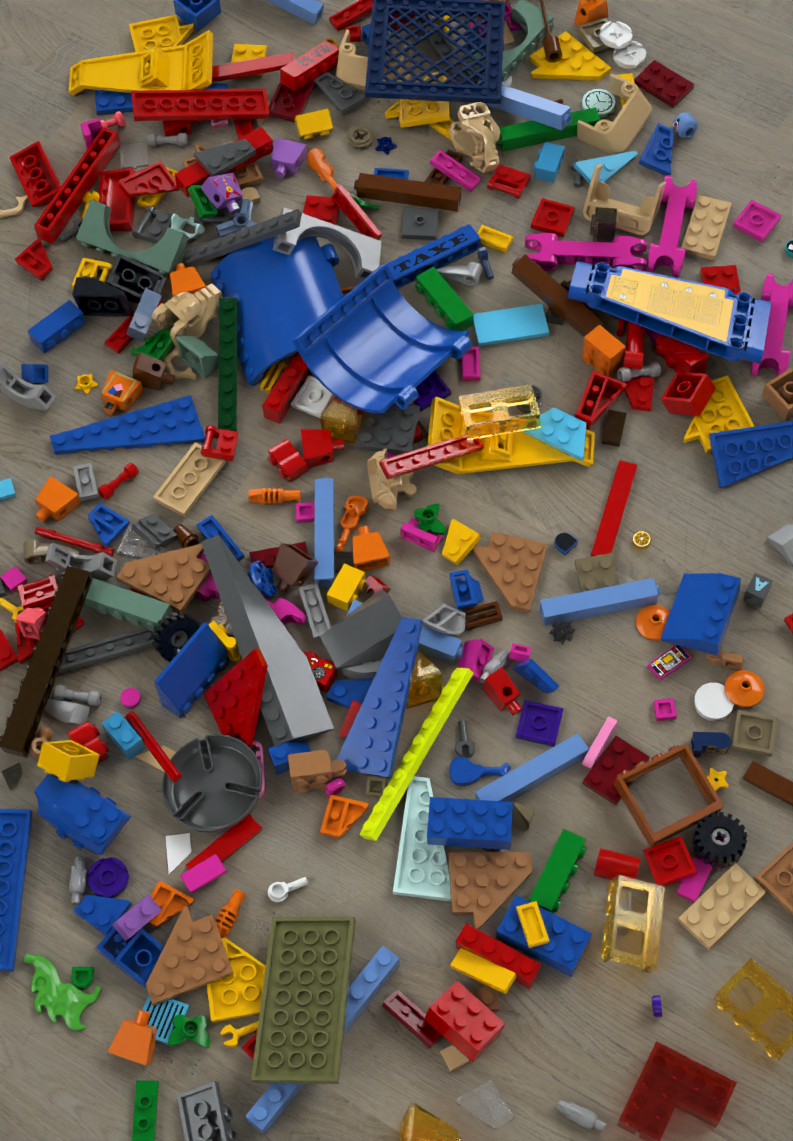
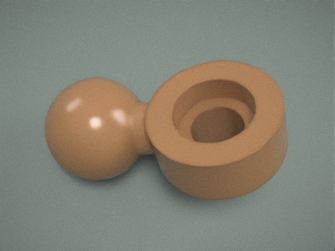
[29,726,53,759]

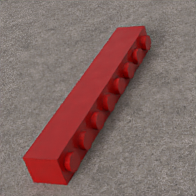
[34,127,121,244]

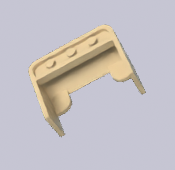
[336,30,411,90]
[577,73,652,155]
[583,163,666,235]

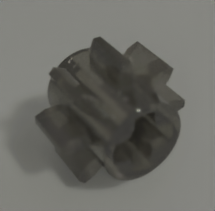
[550,618,575,645]

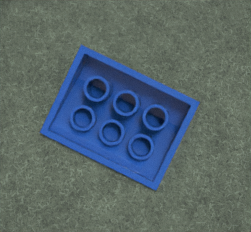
[661,573,741,656]
[154,622,229,718]

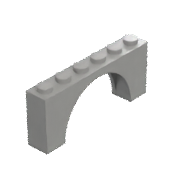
[273,207,382,281]

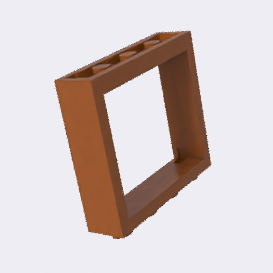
[613,743,724,847]

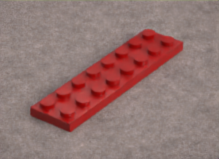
[131,89,269,121]

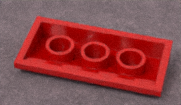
[9,141,62,207]

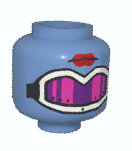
[673,112,698,138]

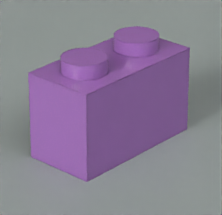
[112,894,162,941]

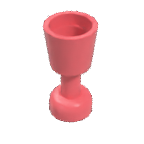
[101,111,126,129]

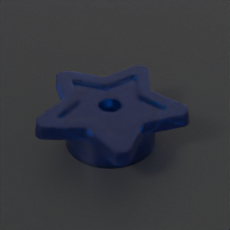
[375,137,397,155]

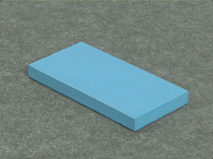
[473,304,549,347]

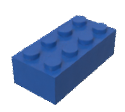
[427,797,513,850]
[496,895,592,977]

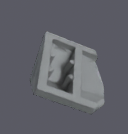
[767,524,793,566]
[422,604,465,636]

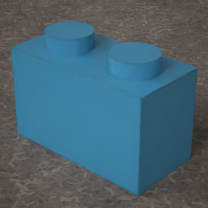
[533,142,565,183]
[102,711,145,760]

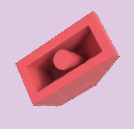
[16,608,47,640]

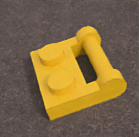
[72,258,113,289]
[209,621,242,663]

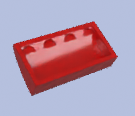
[98,168,136,231]

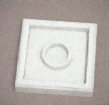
[290,376,336,419]

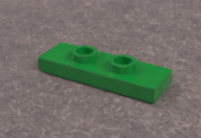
[132,1080,159,1141]

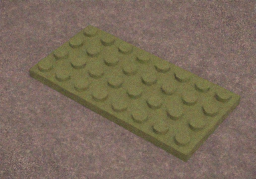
[251,917,356,1084]

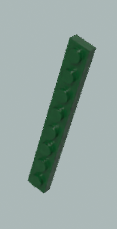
[218,298,238,432]

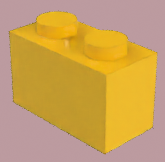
[294,108,333,140]
[327,564,367,612]

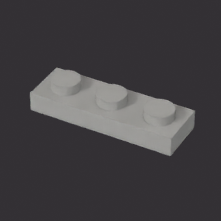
[299,583,331,641]

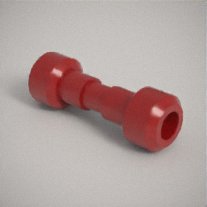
[98,463,139,500]

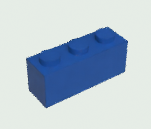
[27,300,86,353]

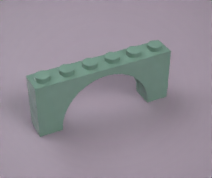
[466,0,554,81]
[76,200,189,276]

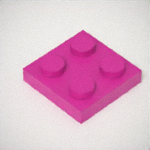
[733,200,782,243]

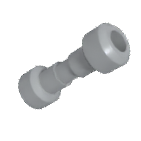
[146,133,188,147]
[617,362,662,382]
[53,685,102,707]

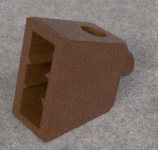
[133,352,175,390]
[272,543,318,592]

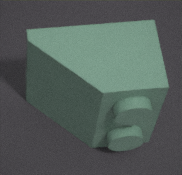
[176,335,219,379]

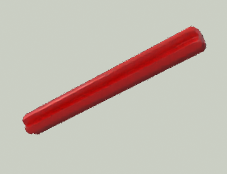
[125,711,182,783]

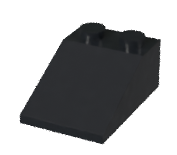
[105,254,168,303]
[72,277,134,316]

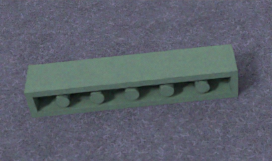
[83,578,173,632]

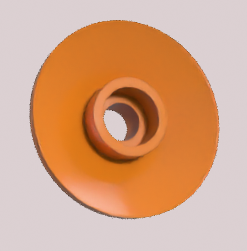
[635,605,670,640]
[724,670,765,707]

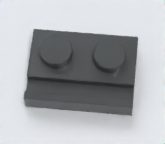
[132,513,177,550]

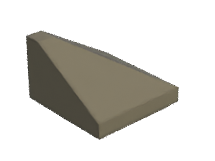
[365,775,388,797]

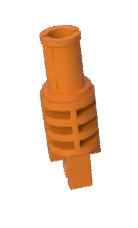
[248,488,301,504]
[215,889,246,938]

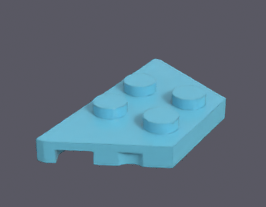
[520,407,586,461]

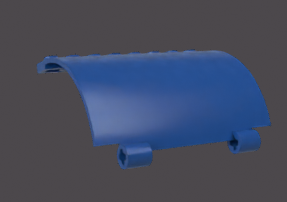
[210,236,343,386]
[292,264,472,413]

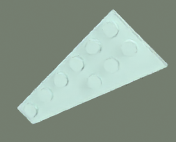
[393,776,451,902]

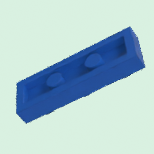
[196,515,244,562]

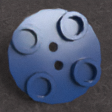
[247,560,278,598]

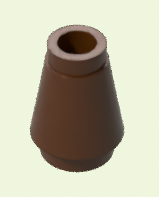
[173,524,199,548]

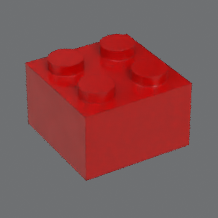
[661,371,716,417]

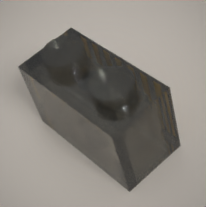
[590,207,617,243]

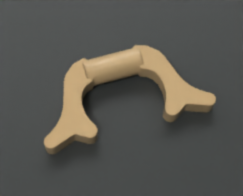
[0,195,29,218]
[164,346,196,380]

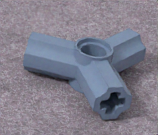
[215,199,257,238]

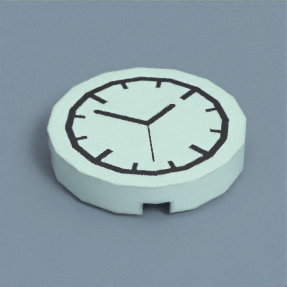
[582,89,616,118]

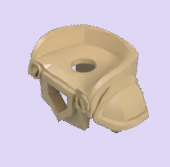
[367,449,416,511]

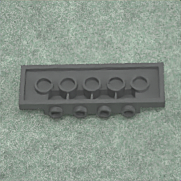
[177,1081,238,1141]

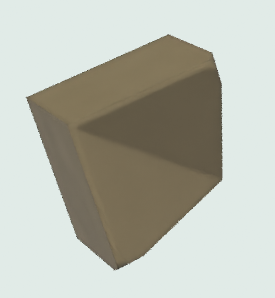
[512,802,535,830]

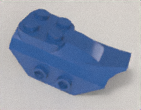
[34,774,132,855]

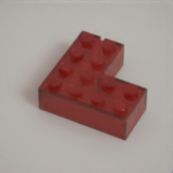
[617,1041,737,1141]

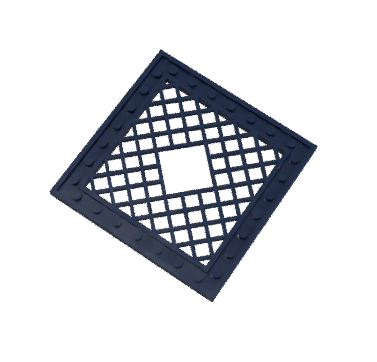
[365,0,505,104]

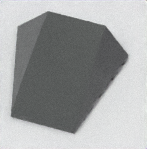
[320,589,402,670]

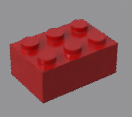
[425,981,505,1063]

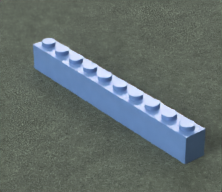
[245,946,400,1135]

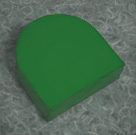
[71,967,94,990]

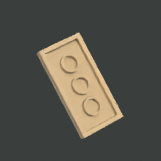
[681,195,732,260]
[153,442,226,517]
[678,863,766,950]

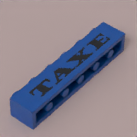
[385,224,481,289]

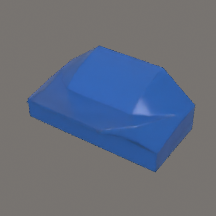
[449,569,484,610]

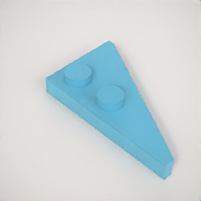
[573,151,638,184]

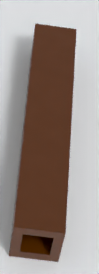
[354,173,461,212]
[511,254,605,337]

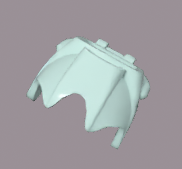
[171,214,205,242]

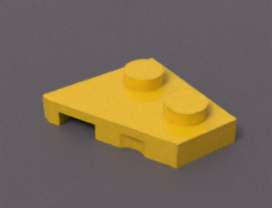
[442,519,481,566]

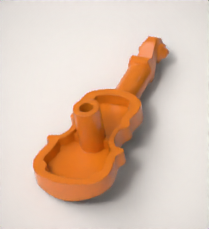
[306,148,338,191]
[334,495,369,553]

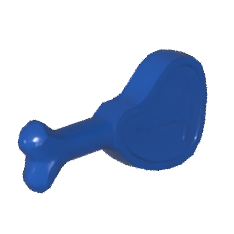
[449,756,511,786]

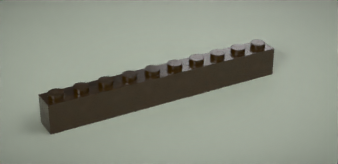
[0,566,93,758]

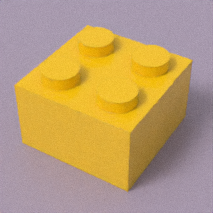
[37,740,100,782]

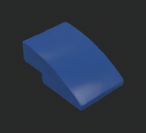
[95,927,164,988]

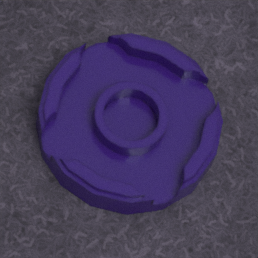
[87,857,129,898]

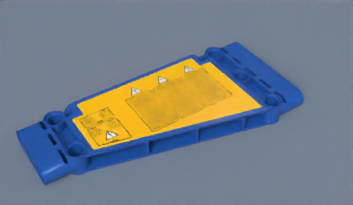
[567,261,771,363]

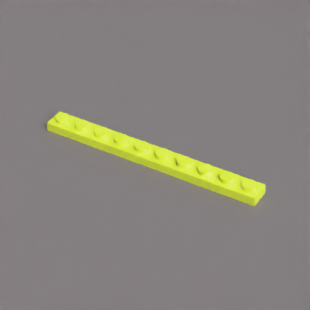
[359,667,474,841]

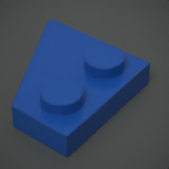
[88,503,130,548]
[512,658,559,694]
[327,679,373,709]
[73,895,132,935]

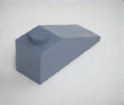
[126,288,162,341]

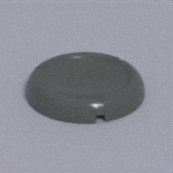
[162,734,262,832]

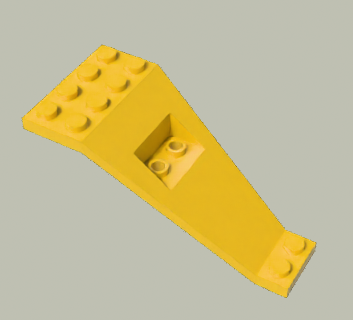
[68,30,213,96]
[427,397,595,474]

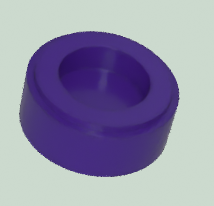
[652,995,662,1017]

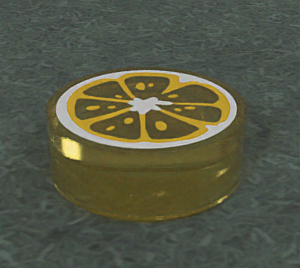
[632,530,651,550]

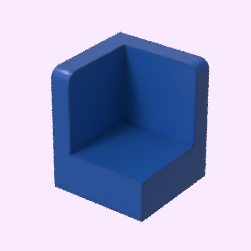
[21,364,48,383]

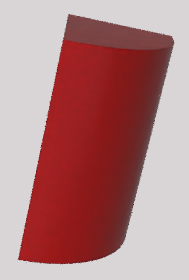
[594,848,641,886]

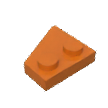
[320,795,369,839]
[148,881,194,928]

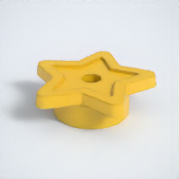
[75,374,98,394]
[707,768,729,792]

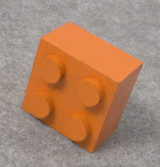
[582,325,626,377]

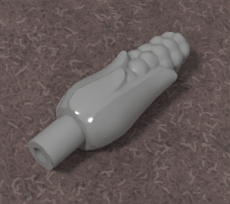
[479,650,510,684]
[69,856,87,905]
[556,1100,607,1131]

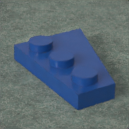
[638,123,674,176]

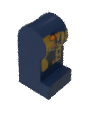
[691,732,731,757]

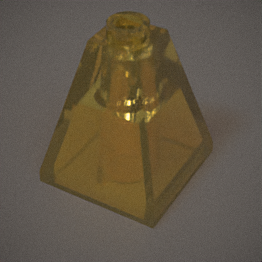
[320,397,359,444]
[406,650,443,709]
[399,1102,461,1141]

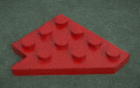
[203,649,268,747]

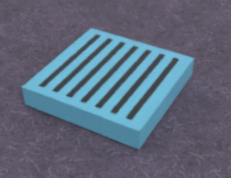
[142,994,190,1047]

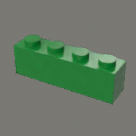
[415,267,474,331]
[529,829,588,913]

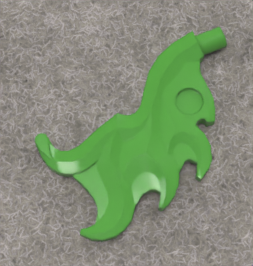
[24,954,102,1031]

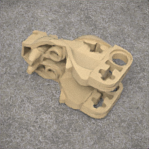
[449,102,500,173]
[152,284,223,347]

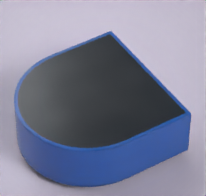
[555,533,578,556]

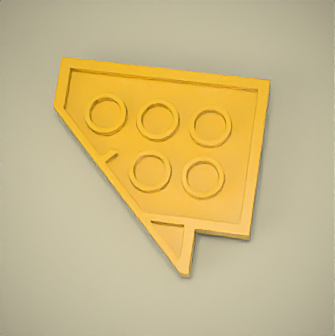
[129,15,194,52]
[530,31,611,81]
[385,72,451,128]
[683,375,755,454]
[207,937,266,1023]

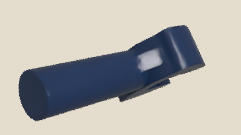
[477,247,494,280]

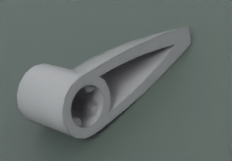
[436,262,483,286]
[45,699,90,727]

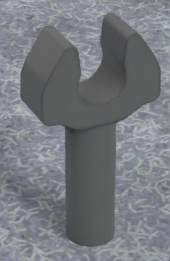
[571,158,586,187]
[58,219,83,242]
[455,720,475,757]

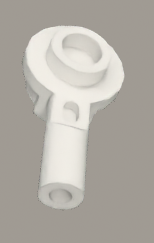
[268,877,308,903]

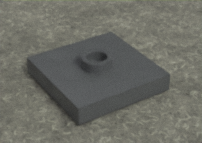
[402,207,439,240]

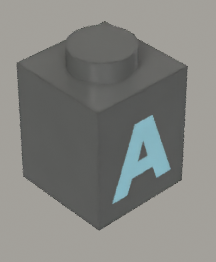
[743,573,773,608]

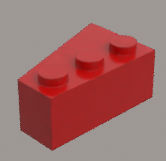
[654,334,709,374]
[574,371,627,430]

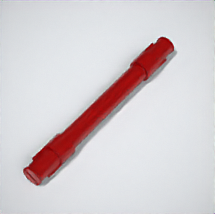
[35,527,115,557]

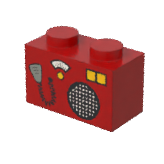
[302,650,338,693]

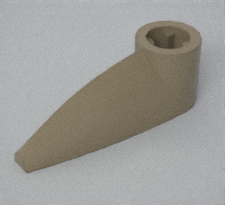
[23,540,79,565]

